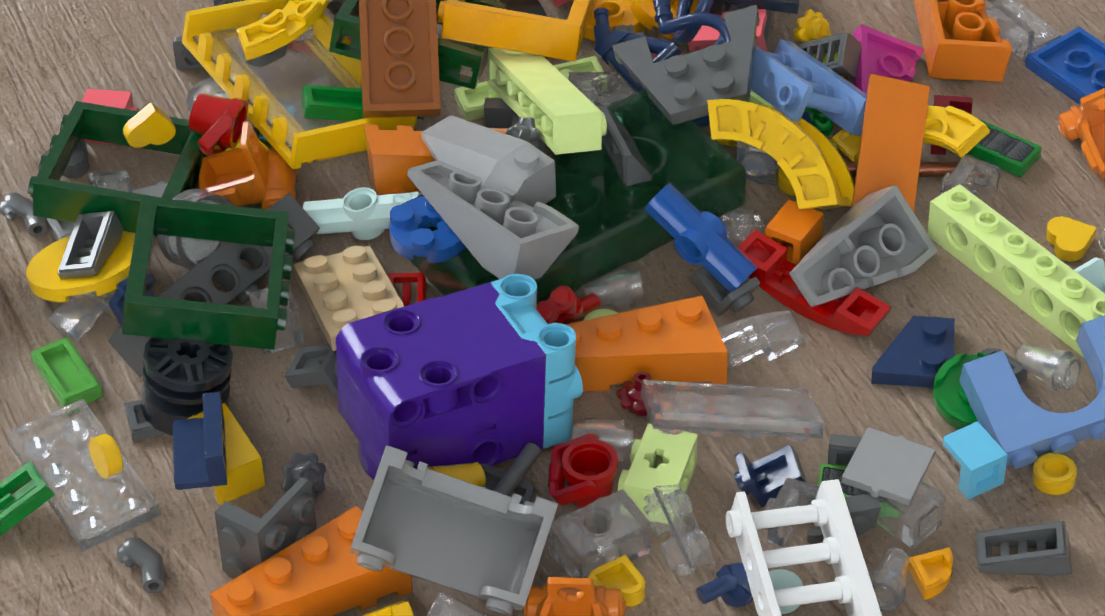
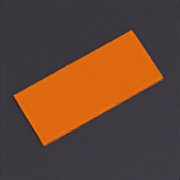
[852,74,930,212]

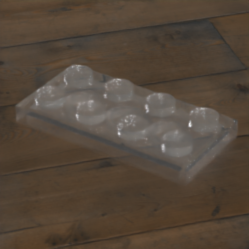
[641,380,825,442]
[6,399,160,552]

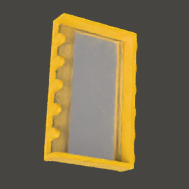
[182,0,417,169]

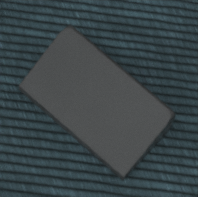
[600,105,653,186]

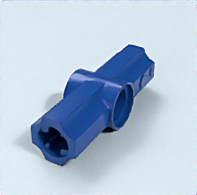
[644,183,758,293]

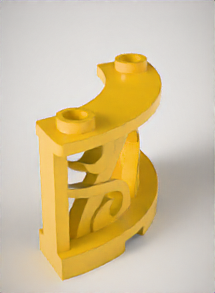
[707,99,854,210]

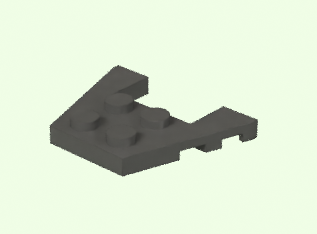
[612,5,760,125]

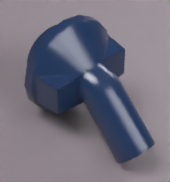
[696,562,753,607]

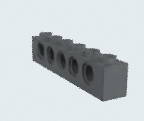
[108,193,320,378]

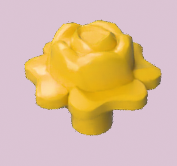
[793,9,832,43]

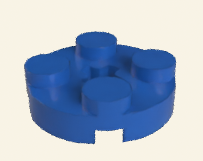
[389,196,466,263]

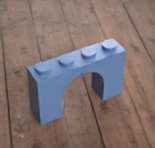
[959,315,1105,469]

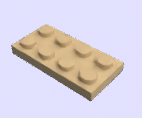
[293,245,404,351]

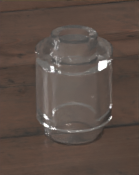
[573,418,634,462]

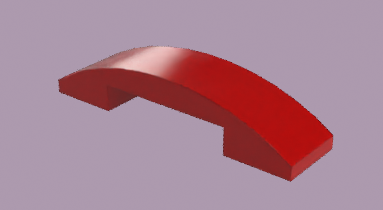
[737,230,891,336]

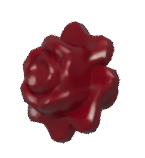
[616,372,667,416]

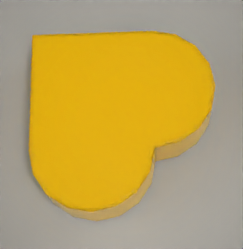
[123,102,176,148]
[1046,216,1097,262]
[588,554,646,607]

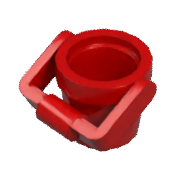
[189,93,248,155]
[548,434,618,511]

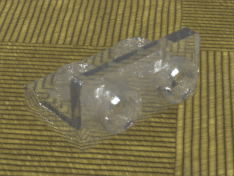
[984,0,1061,62]

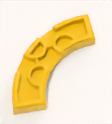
[236,0,330,61]
[829,106,990,162]

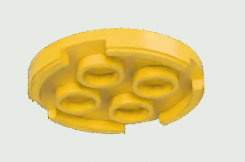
[26,231,135,302]

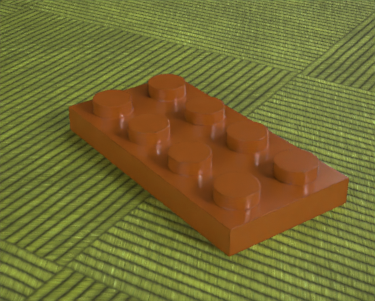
[359,0,441,118]

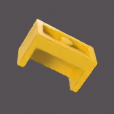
[188,403,266,505]

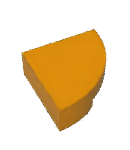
[907,547,953,600]

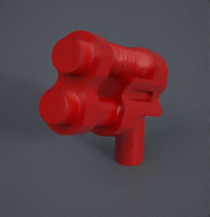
[536,286,601,324]

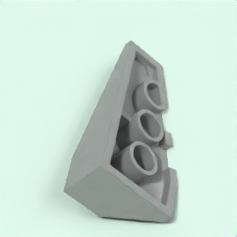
[421,115,556,207]
[407,160,579,280]

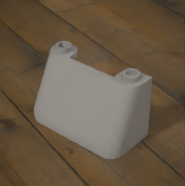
[350,445,558,616]

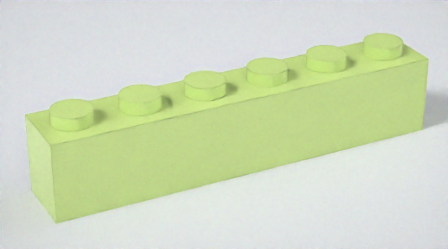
[487,48,607,155]

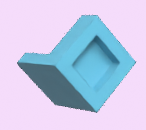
[943,421,1008,500]

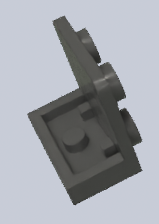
[214,477,317,579]

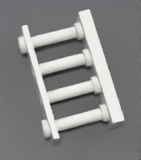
[726,479,882,616]

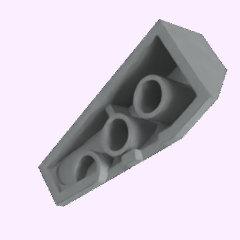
[789,185,938,307]

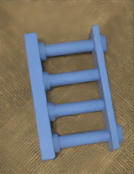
[715,34,867,136]

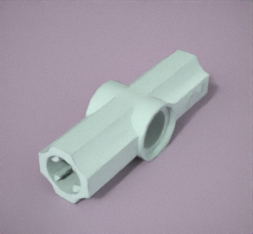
[303,187,423,240]

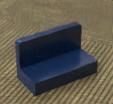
[173,392,227,490]

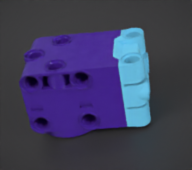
[336,274,583,480]

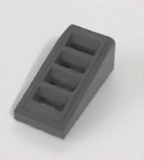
[795,33,861,79]
[57,211,124,279]
[976,521,1072,575]

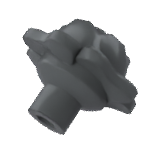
[505,117,546,151]
[281,452,326,500]

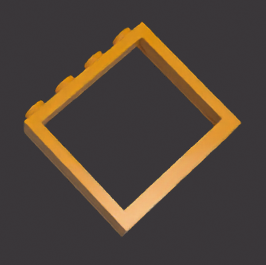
[437,0,596,62]

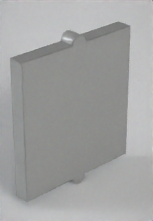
[841,427,936,506]

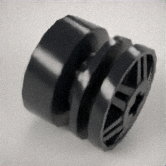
[141,337,233,436]

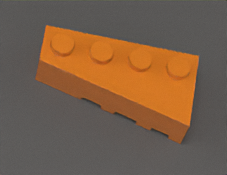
[914,0,1012,82]
[364,125,508,196]
[565,295,728,392]
[210,505,413,616]

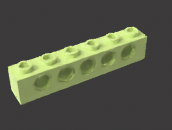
[927,184,1105,358]

